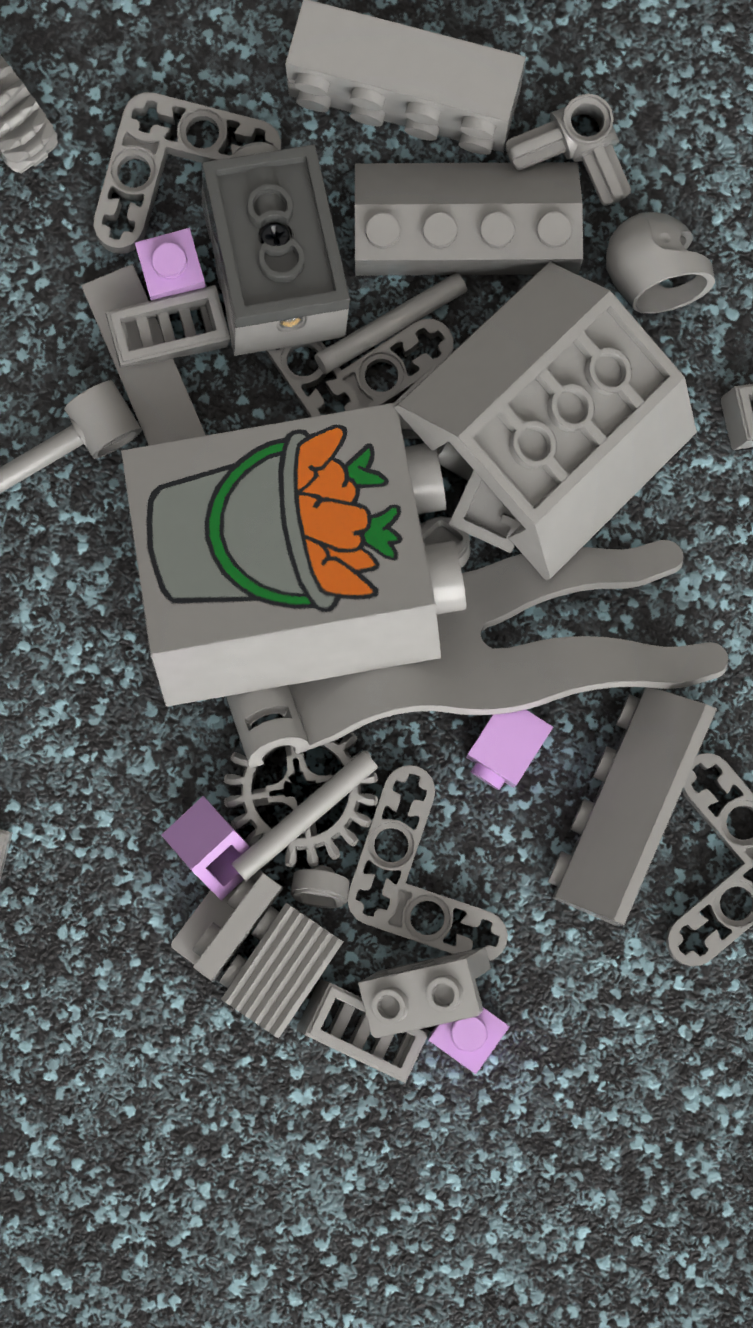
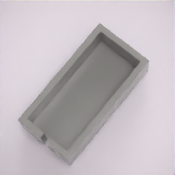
[285,0,526,155]

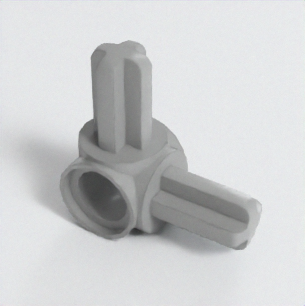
[505,94,631,206]

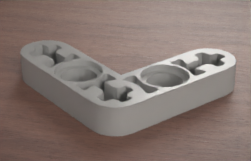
[94,92,282,254]
[265,319,453,417]
[665,753,753,966]
[347,765,508,961]

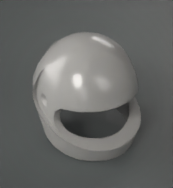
[606,212,715,313]

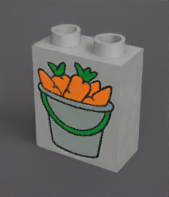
[121,402,467,707]

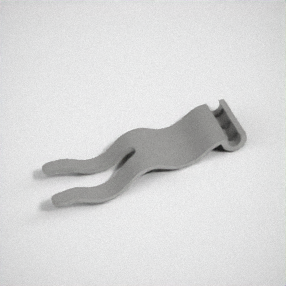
[226,540,728,768]

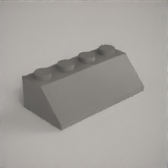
[355,162,583,276]
[548,687,717,926]

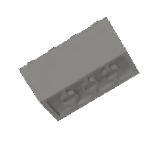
[394,262,697,580]

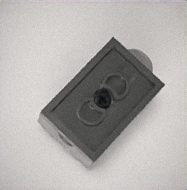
[202,142,350,356]

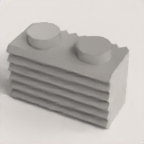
[219,903,344,1039]

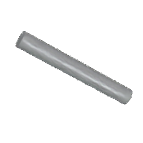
[314,273,467,374]
[231,750,378,881]

